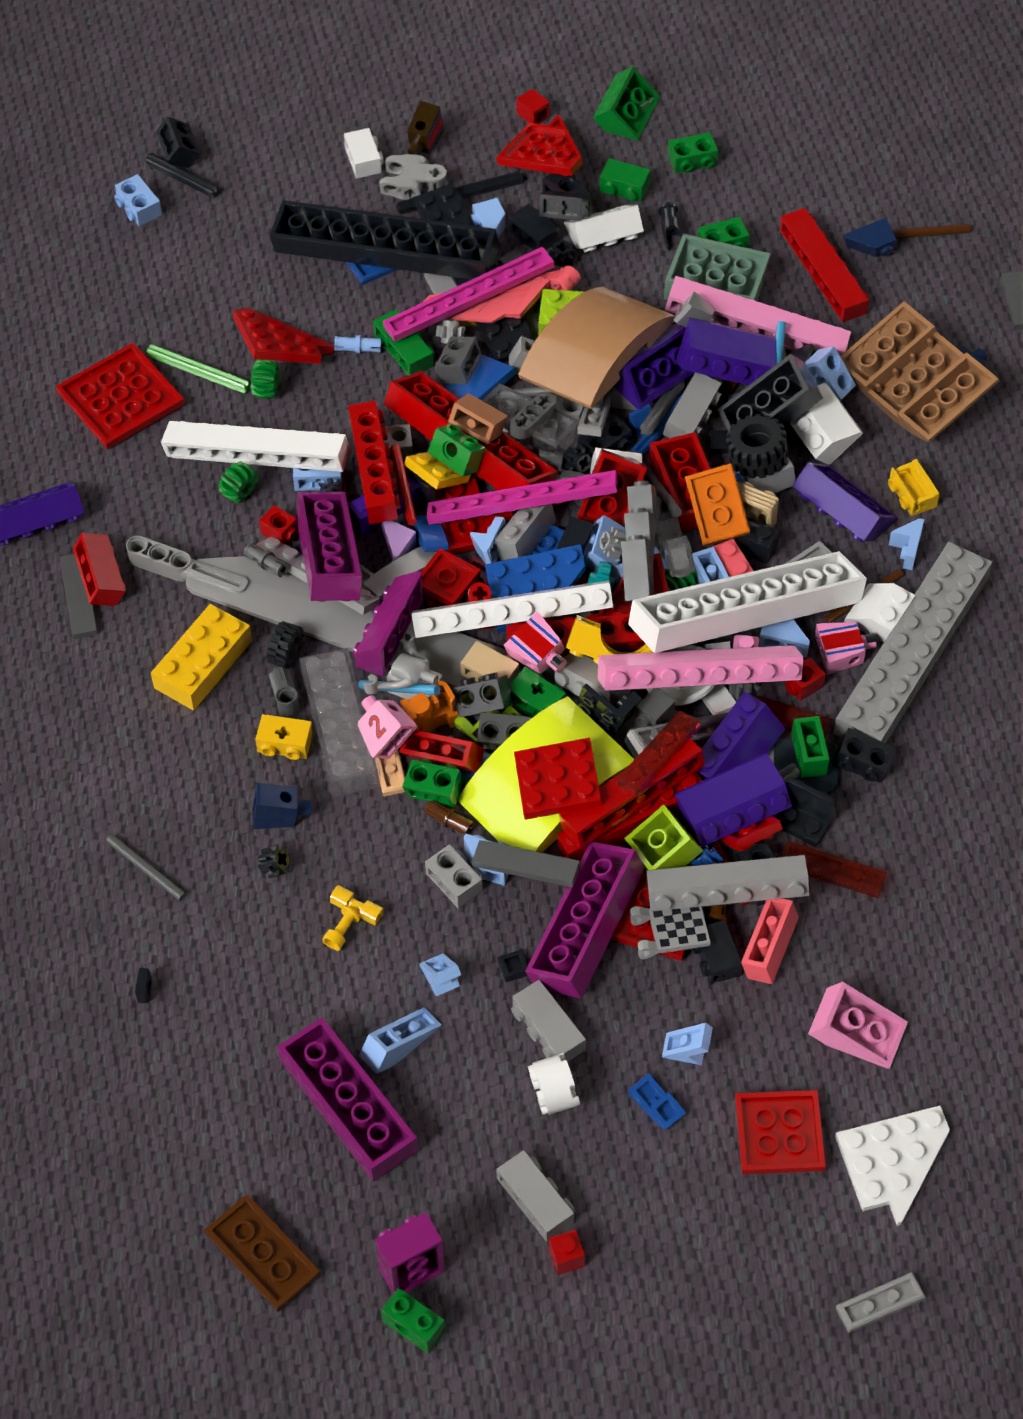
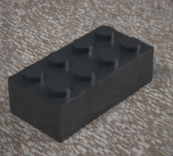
[718,354,823,431]

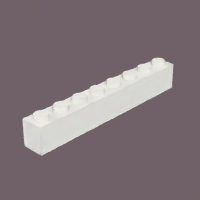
[161,421,351,472]
[412,580,613,638]

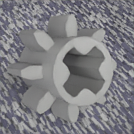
[436,319,465,344]
[600,527,626,559]

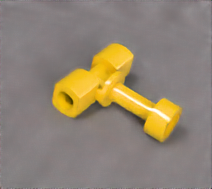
[322,885,383,951]

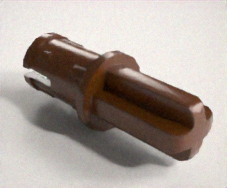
[424,800,474,836]

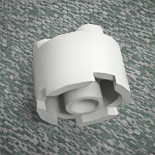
[528,1053,580,1115]

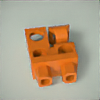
[400,681,459,733]

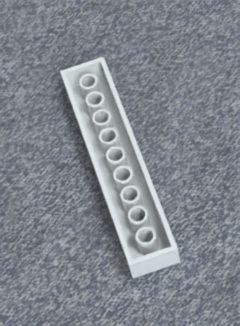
[628,551,867,653]

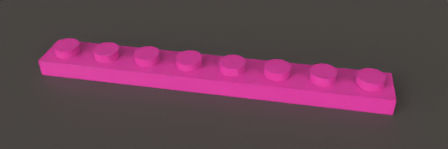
[383,247,554,342]
[426,470,618,525]

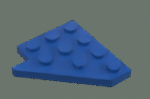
[485,544,586,633]

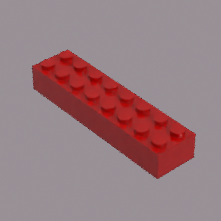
[383,371,558,490]

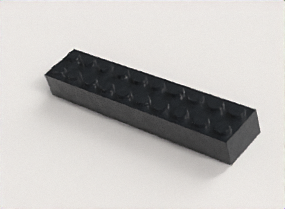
[270,200,500,279]

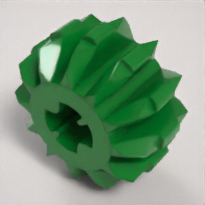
[250,360,280,399]
[218,461,259,503]

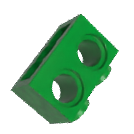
[668,132,718,173]
[697,217,749,248]
[402,759,465,808]

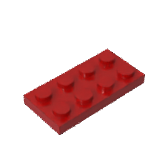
[435,473,490,555]

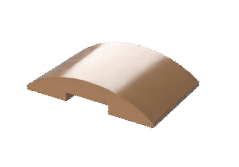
[518,287,675,409]
[840,301,999,442]

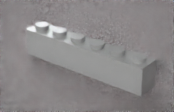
[647,855,809,911]

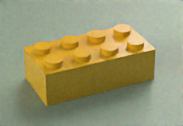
[151,604,252,711]

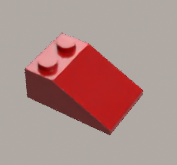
[577,449,647,528]

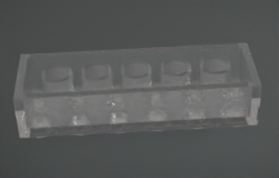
[299,648,381,797]

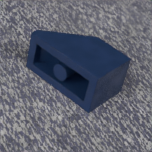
[844,218,897,257]

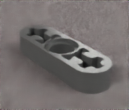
[509,393,557,439]

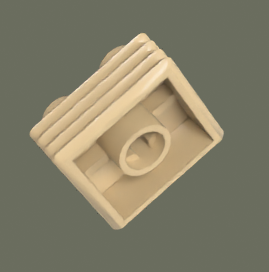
[737,481,779,528]

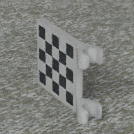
[630,906,710,959]

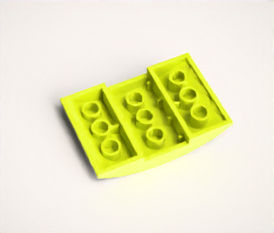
[458,696,637,853]

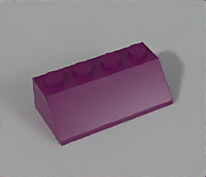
[353,571,423,677]

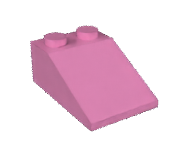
[808,982,908,1069]

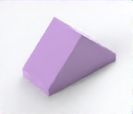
[382,520,417,562]

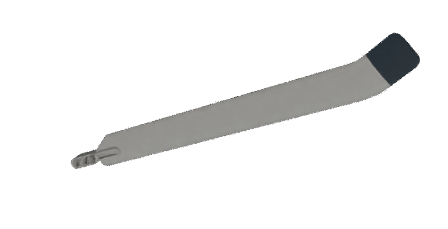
[126,536,838,795]

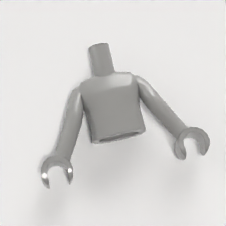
[363,632,439,695]

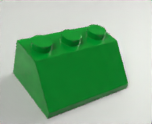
[593,66,661,141]

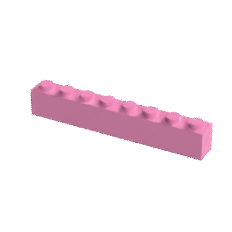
[665,276,851,356]
[598,645,803,691]

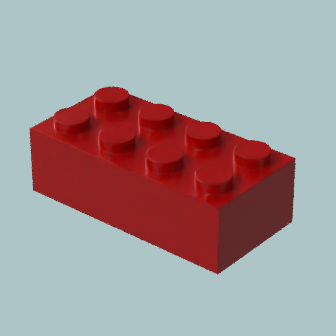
[649,432,711,533]

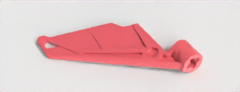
[422,266,581,323]

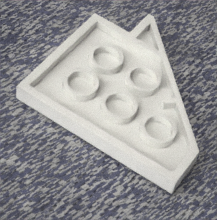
[835,1106,950,1226]

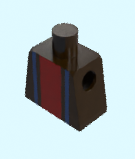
[407,101,444,155]

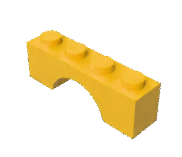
[566,615,671,664]

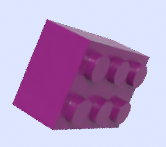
[375,1212,445,1294]

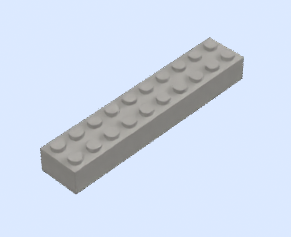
[833,542,992,744]

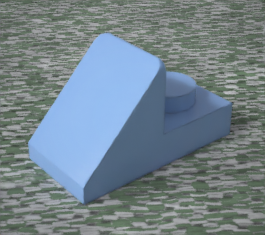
[470,516,507,564]
[889,518,924,570]
[419,953,461,996]
[662,1023,713,1065]

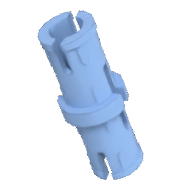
[335,335,381,354]

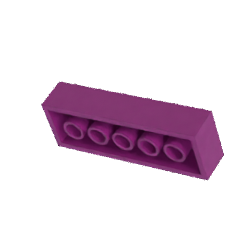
[296,492,362,602]
[525,842,645,999]
[277,1017,418,1182]

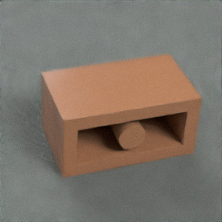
[448,393,508,445]

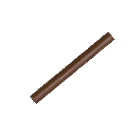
[892,224,971,238]
[823,569,904,623]

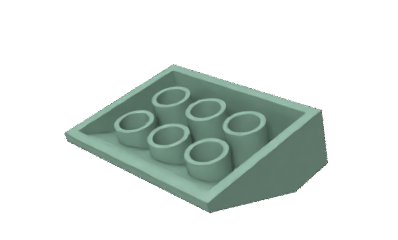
[664,234,771,302]

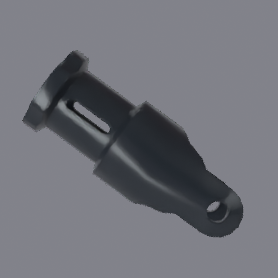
[658,202,683,251]

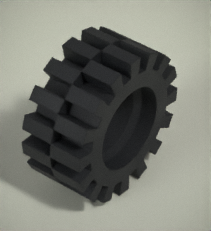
[266,621,304,669]

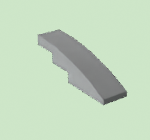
[362,547,446,602]

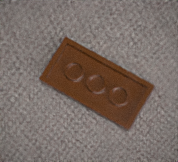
[204,1194,321,1313]

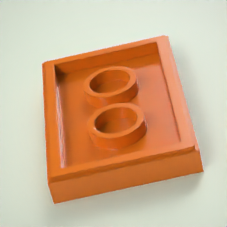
[685,463,751,547]

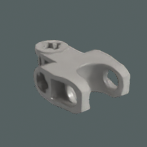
[379,154,448,200]

